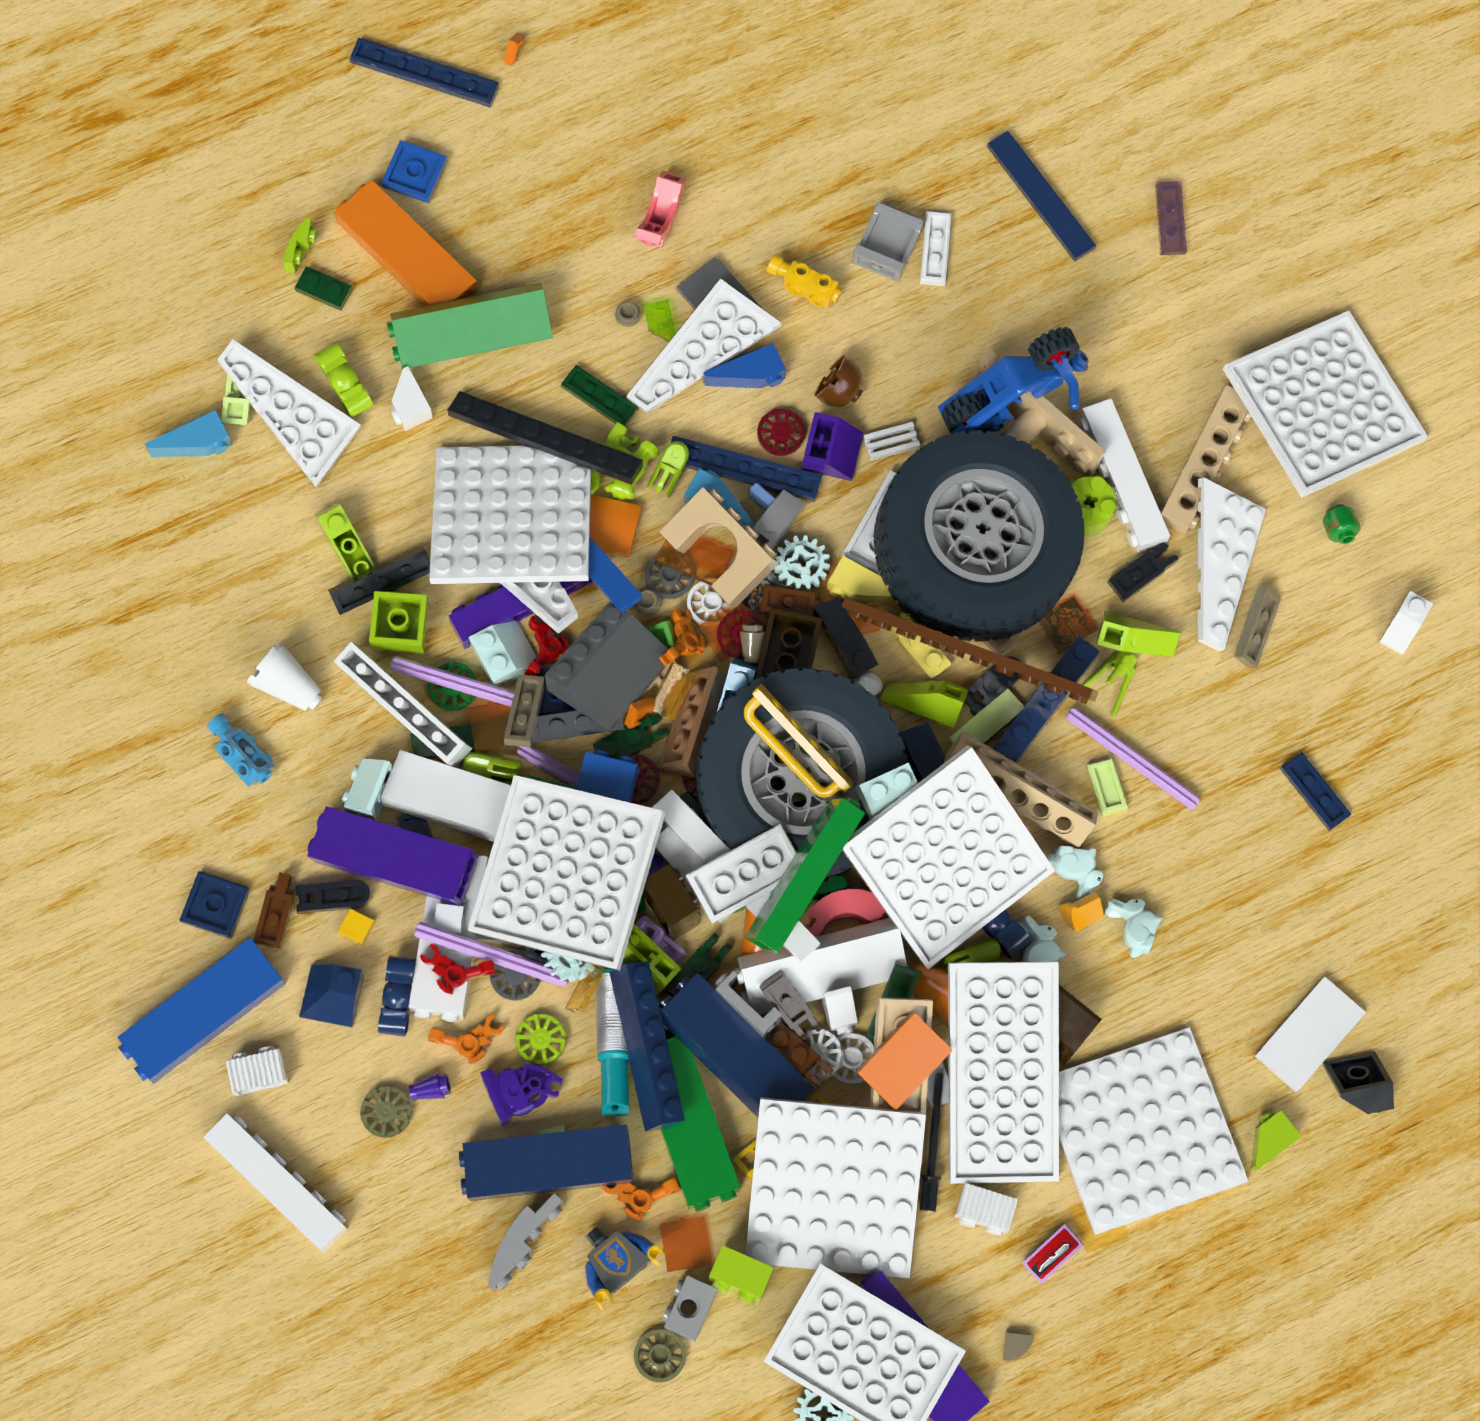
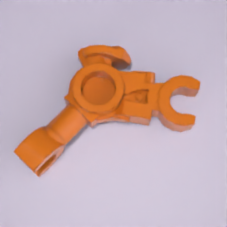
[659,608,705,666]
[428,1014,505,1065]
[602,1178,680,1221]

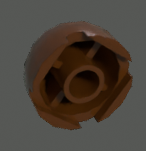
[814,355,863,407]

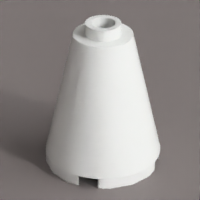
[247,641,322,711]

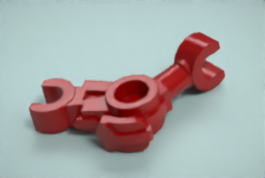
[524,616,569,676]
[420,944,496,995]

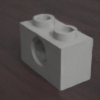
[662,1275,718,1343]

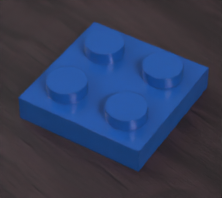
[381,140,448,204]

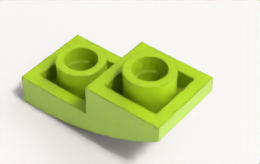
[283,217,317,274]

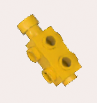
[767,254,843,309]

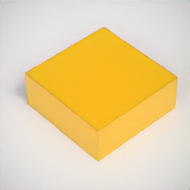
[338,909,375,946]

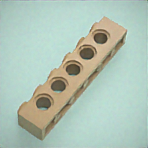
[1161,385,1251,536]
[943,731,1098,848]

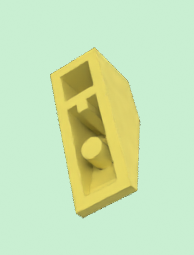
[827,556,898,604]

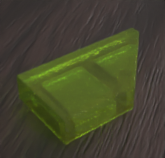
[644,300,676,342]

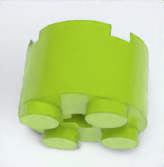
[1070,476,1116,536]

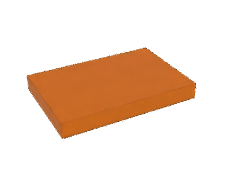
[856,1011,952,1110]

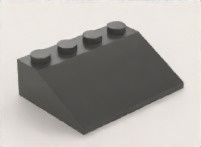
[545,601,669,731]

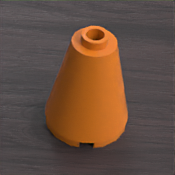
[912,963,948,1028]

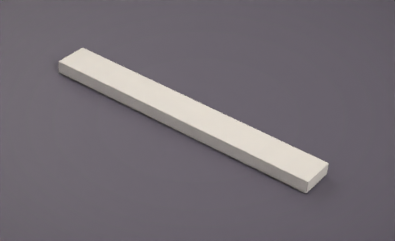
[652,790,820,963]

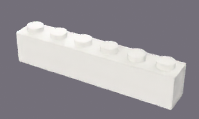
[1078,399,1170,554]
[333,642,473,768]
[203,1113,347,1253]

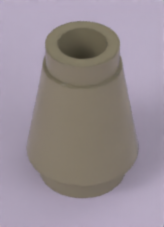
[739,624,766,663]

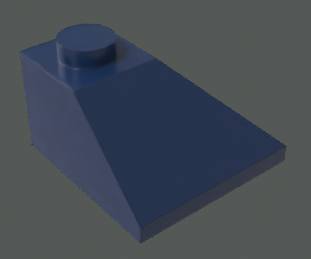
[299,964,364,1028]

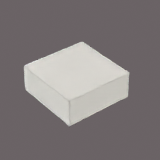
[434,903,464,935]

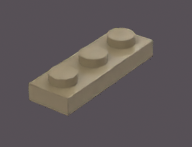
[1234,587,1281,668]
[504,675,546,747]

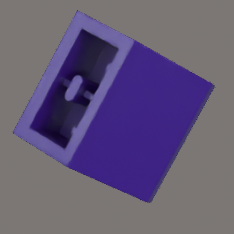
[802,412,864,481]

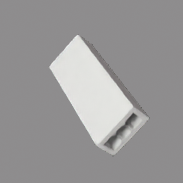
[381,750,511,842]
[409,855,489,1022]
[735,918,907,1015]

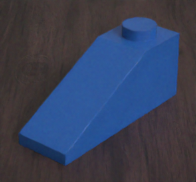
[703,343,786,388]

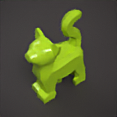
[591,422,660,500]

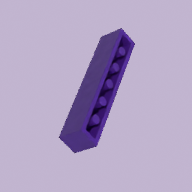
[448,578,593,649]

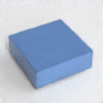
[749,483,775,511]

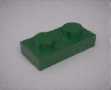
[295,266,353,311]

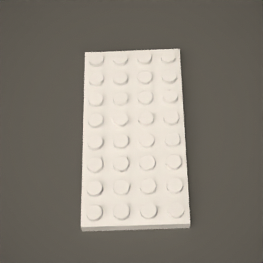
[948,961,1059,1184]

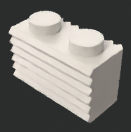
[226,1046,289,1096]
[954,1183,1018,1236]

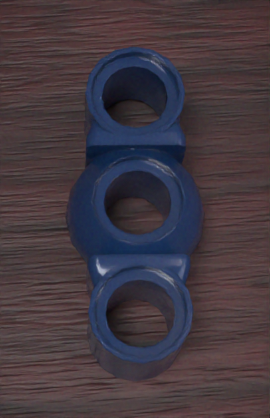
[982,909,1032,959]
[378,955,416,1037]

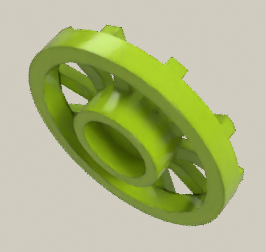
[515,1014,566,1065]

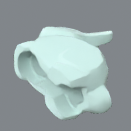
[1046,846,1104,900]
[1105,899,1163,958]
[1018,916,1066,962]

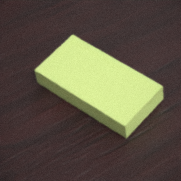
[1086,758,1128,816]

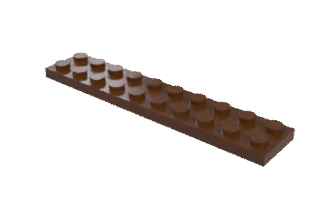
[841,597,1098,704]

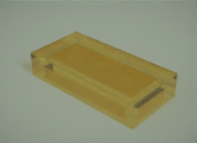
[653,661,697,721]

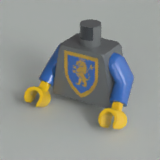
[585,1226,667,1310]

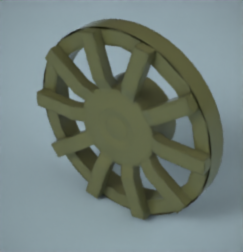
[360,1086,412,1138]
[634,1329,686,1383]

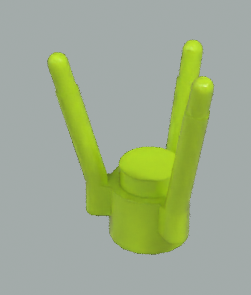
[1082,651,1137,717]

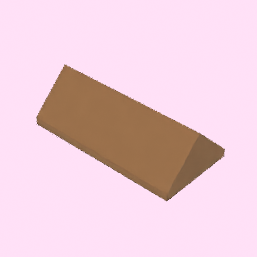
[658,666,726,779]

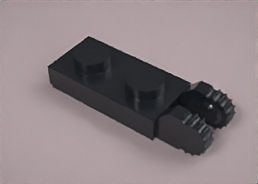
[1107,542,1179,603]

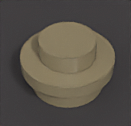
[615,302,641,327]
[635,589,661,615]

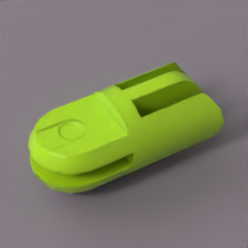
[646,441,689,498]
[463,752,522,785]
[943,939,1001,971]

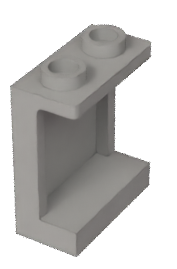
[852,202,923,282]
[715,970,782,1039]

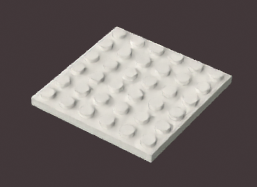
[1223,311,1428,498]
[429,446,591,584]
[843,745,1055,969]
[468,775,666,971]
[1059,1027,1249,1236]
[745,1097,926,1278]

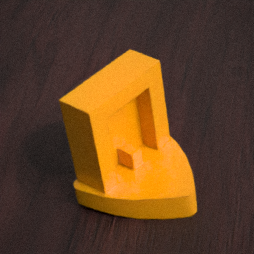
[1058,892,1104,933]

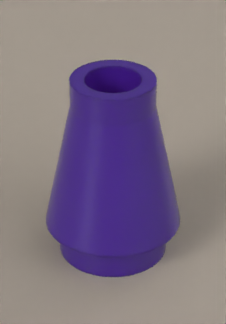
[409,1072,451,1101]

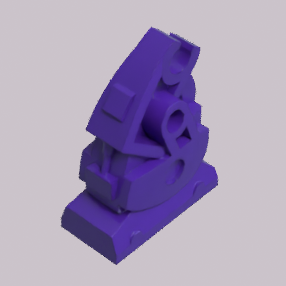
[480,1064,563,1127]

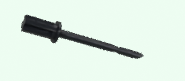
[920,1072,943,1212]

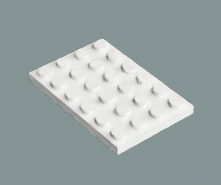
[763,1264,966,1421]

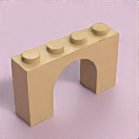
[659,487,779,608]

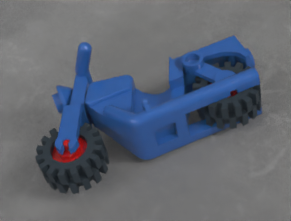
[938,327,1089,434]

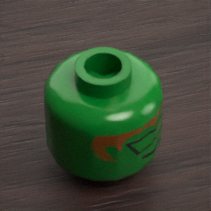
[1323,504,1361,544]

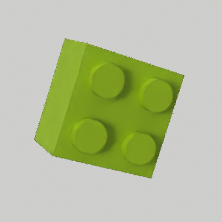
[369,591,429,654]
[709,1245,774,1305]

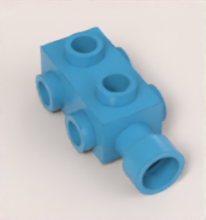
[207,713,275,787]

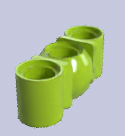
[314,342,374,418]

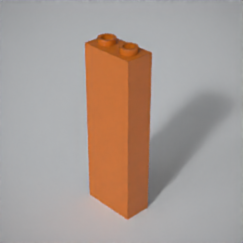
[334,180,478,306]

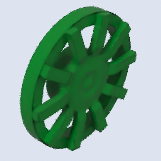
[428,662,477,711]

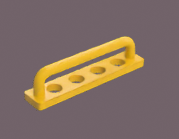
[743,684,853,798]

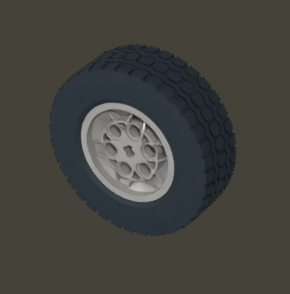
[873,430,1085,642]
[696,668,908,878]

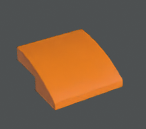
[590,495,642,557]

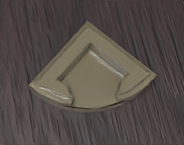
[1003,1332,1034,1361]

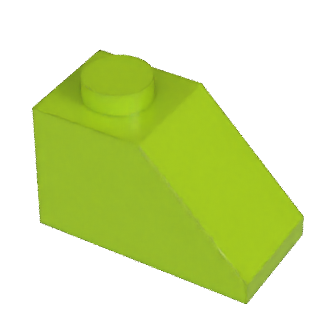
[1251,1110,1301,1172]

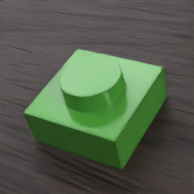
[646,621,676,649]

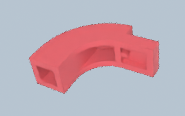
[635,171,687,248]
[806,889,886,937]

